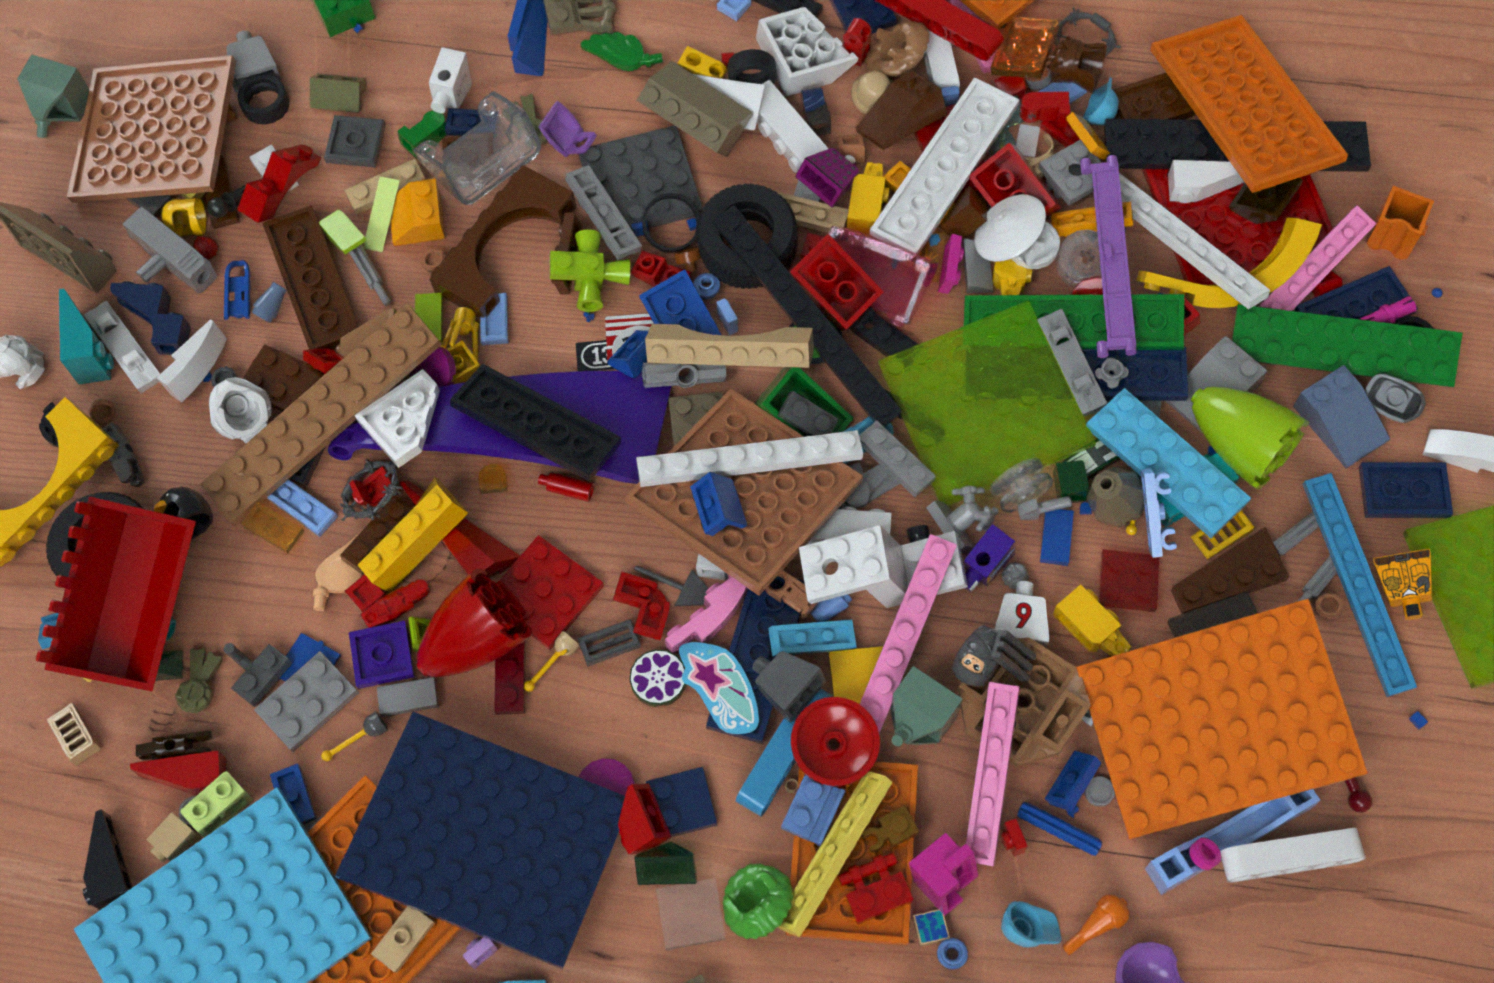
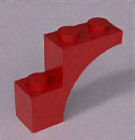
[237,144,321,223]

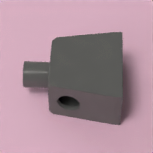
[752,651,826,723]

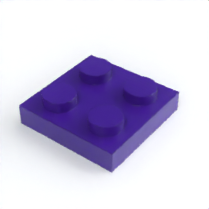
[349,621,415,689]

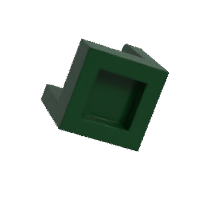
[1053,460,1089,503]

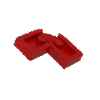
[613,571,670,641]

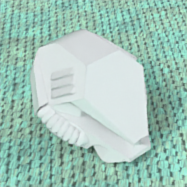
[209,378,272,444]

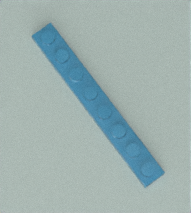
[1302,473,1417,697]

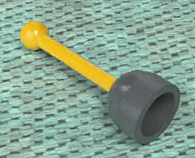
[321,711,388,762]

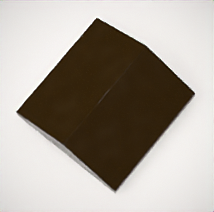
[1229,178,1303,224]

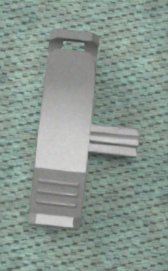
[123,206,217,293]

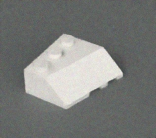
[756,7,858,97]

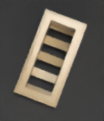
[47,703,102,766]

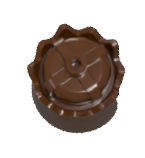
[1048,36,1107,94]

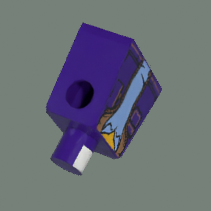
[964,524,1015,592]

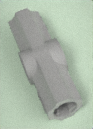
[642,363,726,388]

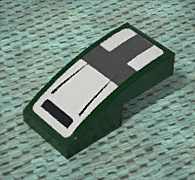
[1062,439,1120,480]

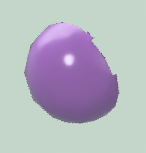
[1115,942,1189,983]

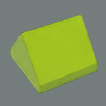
[409,616,431,652]

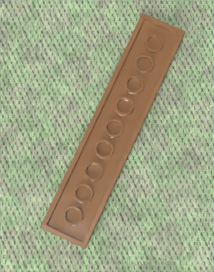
[201,303,442,526]

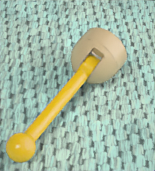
[524,631,580,692]

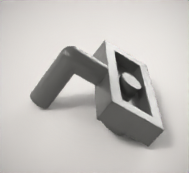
[224,643,293,707]

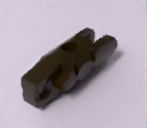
[136,730,212,760]

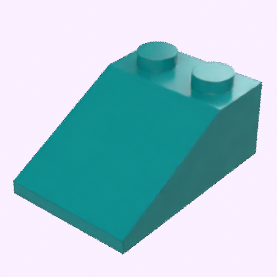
[59,289,114,384]

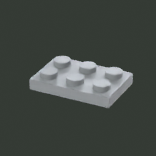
[254,651,359,752]

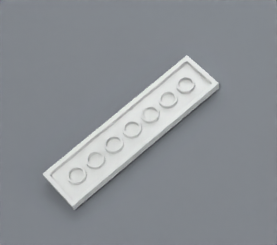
[870,77,1019,258]

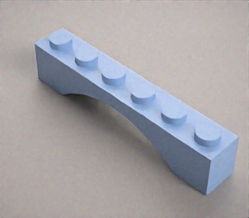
[1145,789,1320,895]

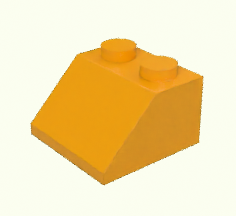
[391,178,445,246]

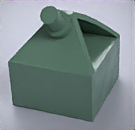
[17,55,89,138]
[891,666,963,746]

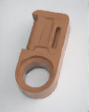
[765,570,818,618]

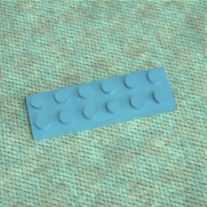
[1085,388,1251,539]

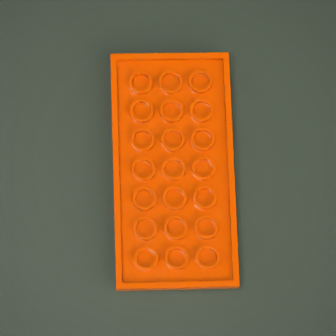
[1150,14,1348,193]

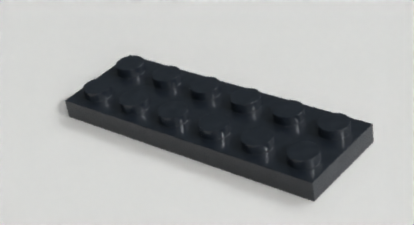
[450,364,621,482]

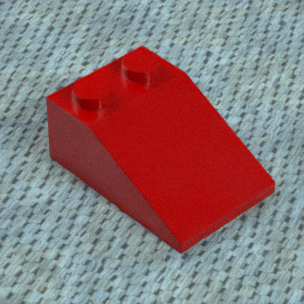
[789,234,884,331]

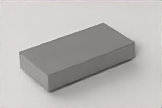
[377,677,439,717]

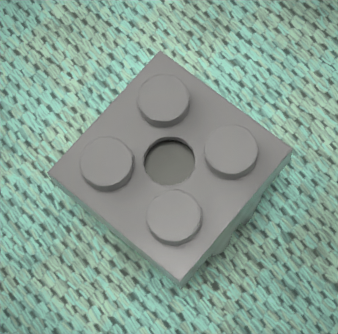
[1038,140,1102,206]

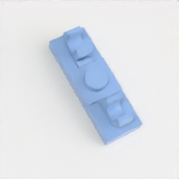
[1140,468,1177,557]

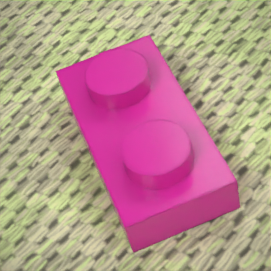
[938,234,964,294]

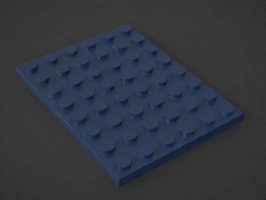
[335,711,625,969]

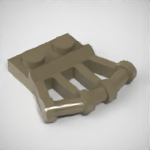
[543,0,616,35]

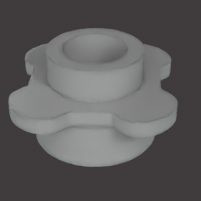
[1095,358,1129,388]

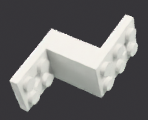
[799,525,968,608]

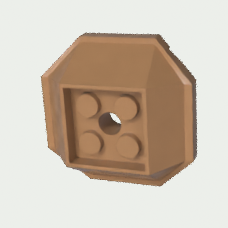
[958,637,1091,766]

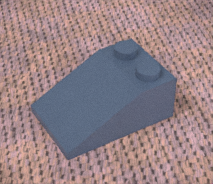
[1293,365,1390,469]

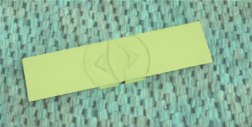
[363,177,400,252]

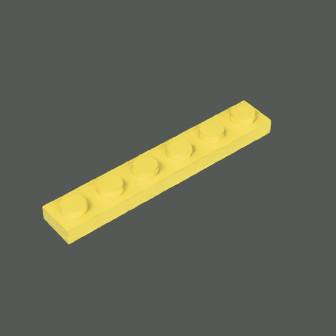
[778,771,892,937]

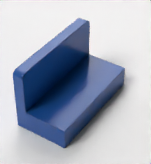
[690,472,747,536]

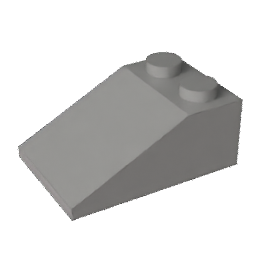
[1165,336,1267,433]

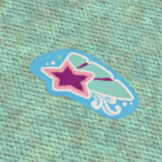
[679,642,759,734]

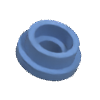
[694,273,720,299]
[937,938,968,970]

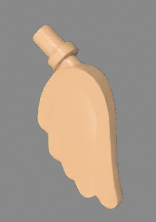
[313,530,363,611]

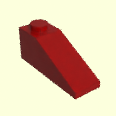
[130,751,227,796]

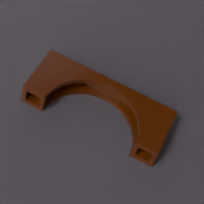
[429,165,577,319]

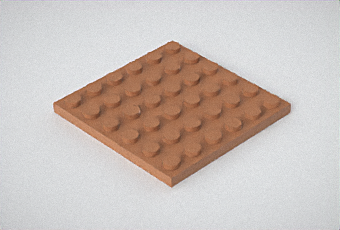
[67,55,236,203]
[625,389,863,596]

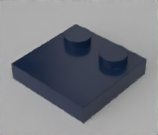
[646,767,717,837]

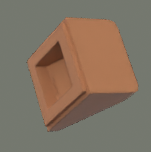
[837,134,865,164]

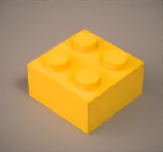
[447,340,480,384]

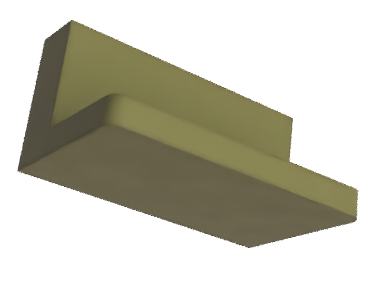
[310,73,366,113]

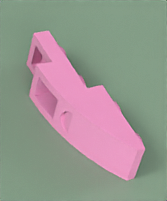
[665,575,748,654]

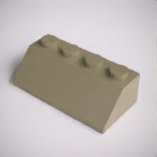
[637,61,754,157]

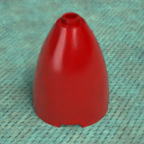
[417,569,532,677]

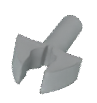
[1018,496,1072,520]

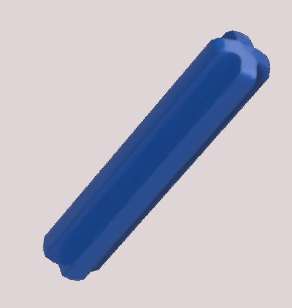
[1017,802,1102,856]

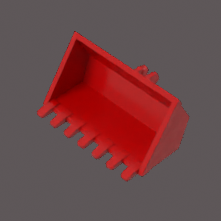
[36,496,196,692]

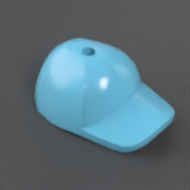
[1083,77,1119,125]
[1001,901,1062,948]

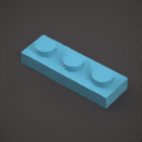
[768,620,857,657]

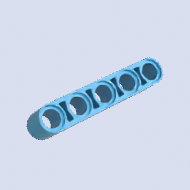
[735,689,833,817]

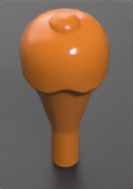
[1062,894,1130,955]

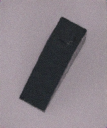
[83,809,133,910]

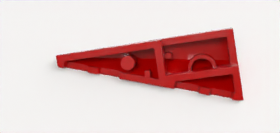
[399,480,520,577]

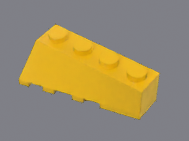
[358,476,468,593]

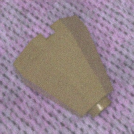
[1086,467,1144,528]

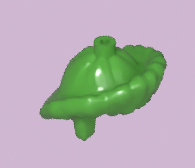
[723,864,793,939]

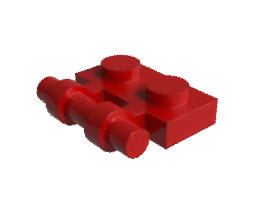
[837,853,914,925]

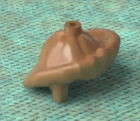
[865,21,929,76]

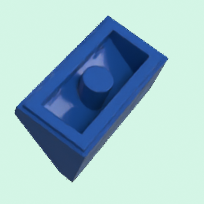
[607,330,648,378]

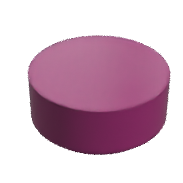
[1189,838,1221,870]

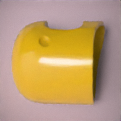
[162,198,207,237]

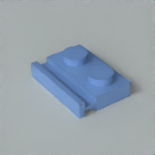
[781,775,845,846]

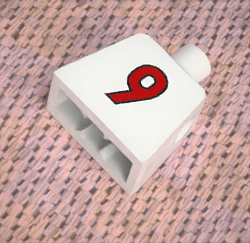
[995,581,1049,648]

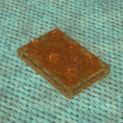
[991,17,1059,78]

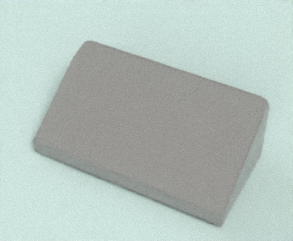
[962,239,993,294]

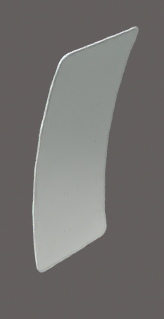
[1016,124,1040,157]

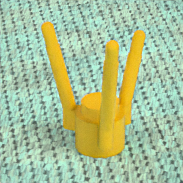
[440,307,480,361]

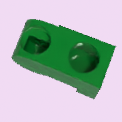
[397,111,446,159]

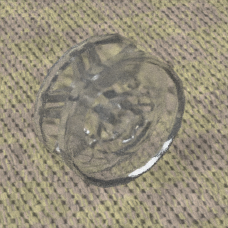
[1055,229,1101,288]
[990,458,1053,513]

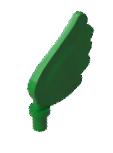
[581,32,663,71]

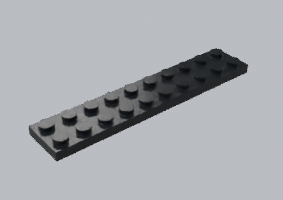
[1104,119,1371,172]

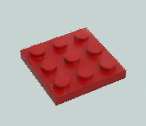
[500,535,604,650]

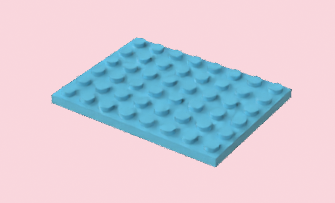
[74,787,373,983]

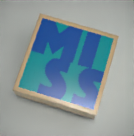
[913,909,950,947]

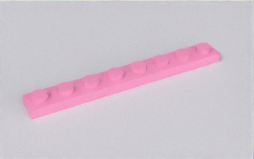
[860,534,957,734]

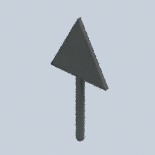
[634,566,709,606]

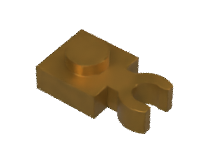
[862,805,919,853]

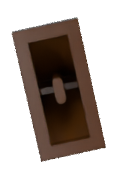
[939,186,987,240]

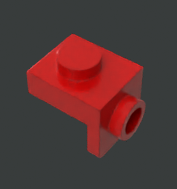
[349,466,400,507]

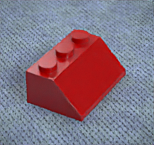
[969,142,1062,221]

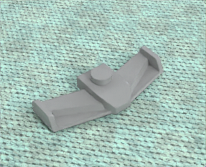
[838,463,900,509]

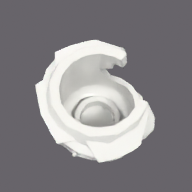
[0,334,46,389]

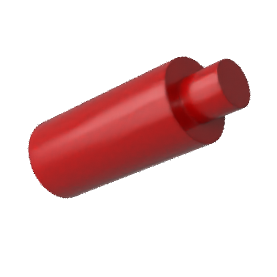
[538,472,595,502]

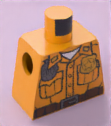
[1373,549,1432,620]

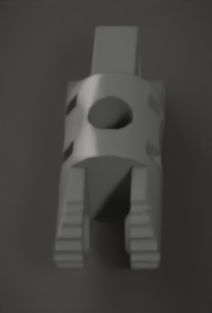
[103,423,144,487]

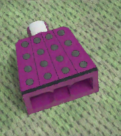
[795,148,859,208]

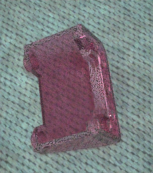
[829,226,939,327]

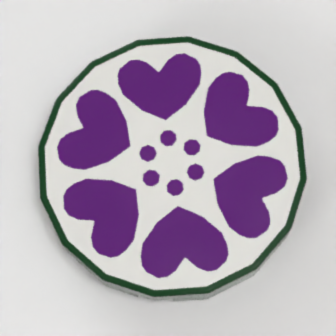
[629,649,686,707]

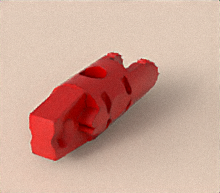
[361,579,430,628]

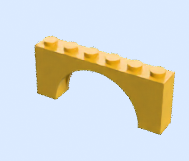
[0,397,119,567]

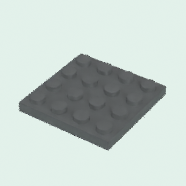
[578,125,703,240]

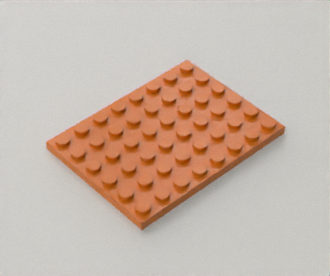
[1076,599,1368,839]

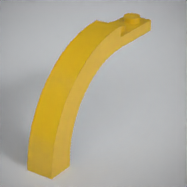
[1136,218,1322,308]

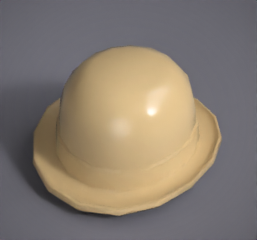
[851,70,893,114]

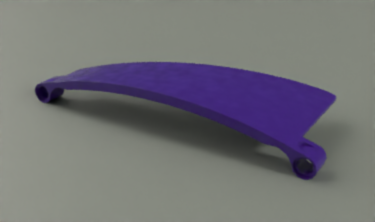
[328,371,672,484]

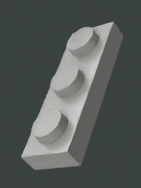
[859,421,936,497]

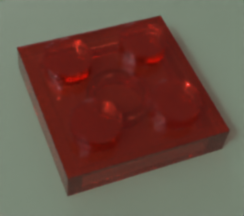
[1098,549,1159,612]

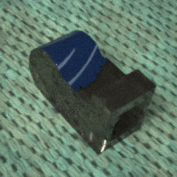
[801,87,831,136]

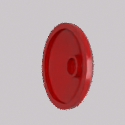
[791,697,880,786]

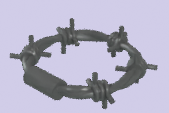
[1047,7,1121,57]
[340,459,402,521]

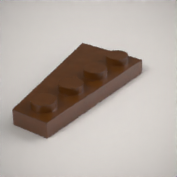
[1171,527,1289,616]

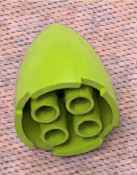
[1191,386,1309,490]

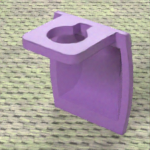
[539,101,597,157]

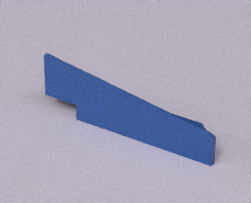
[507,0,547,76]

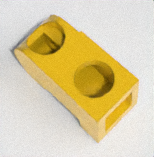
[677,46,728,79]

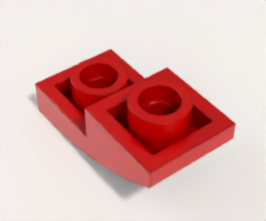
[630,251,692,287]

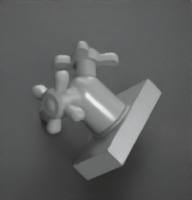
[926,486,999,554]

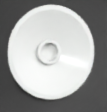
[974,194,1046,262]

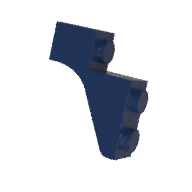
[110,281,191,355]

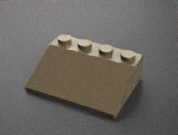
[0,202,117,294]

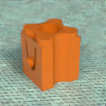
[1366,186,1434,260]

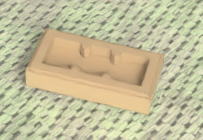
[371,907,435,973]

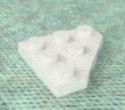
[354,369,440,468]

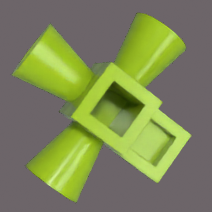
[549,229,630,312]

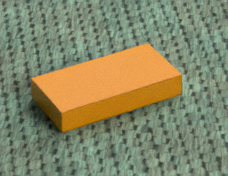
[1066,111,1110,160]

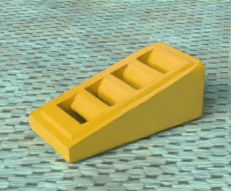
[1190,510,1255,560]

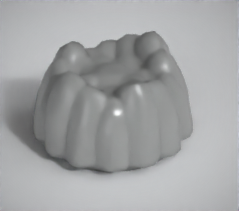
[1002,562,1029,589]

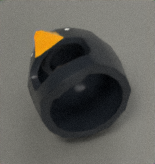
[154,486,213,540]

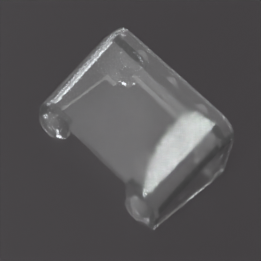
[413,91,541,205]

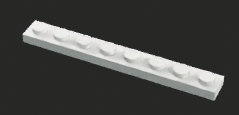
[1119,173,1270,309]
[636,430,863,487]

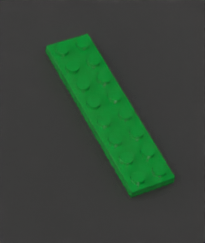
[963,294,1184,350]
[1232,304,1463,388]

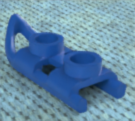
[224,260,251,320]

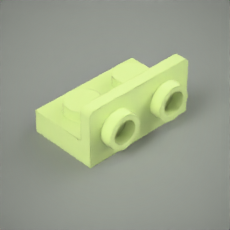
[180,771,253,838]

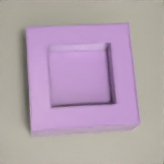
[462,937,498,970]

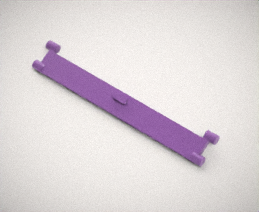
[1080,155,1137,358]

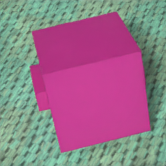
[909,833,978,916]

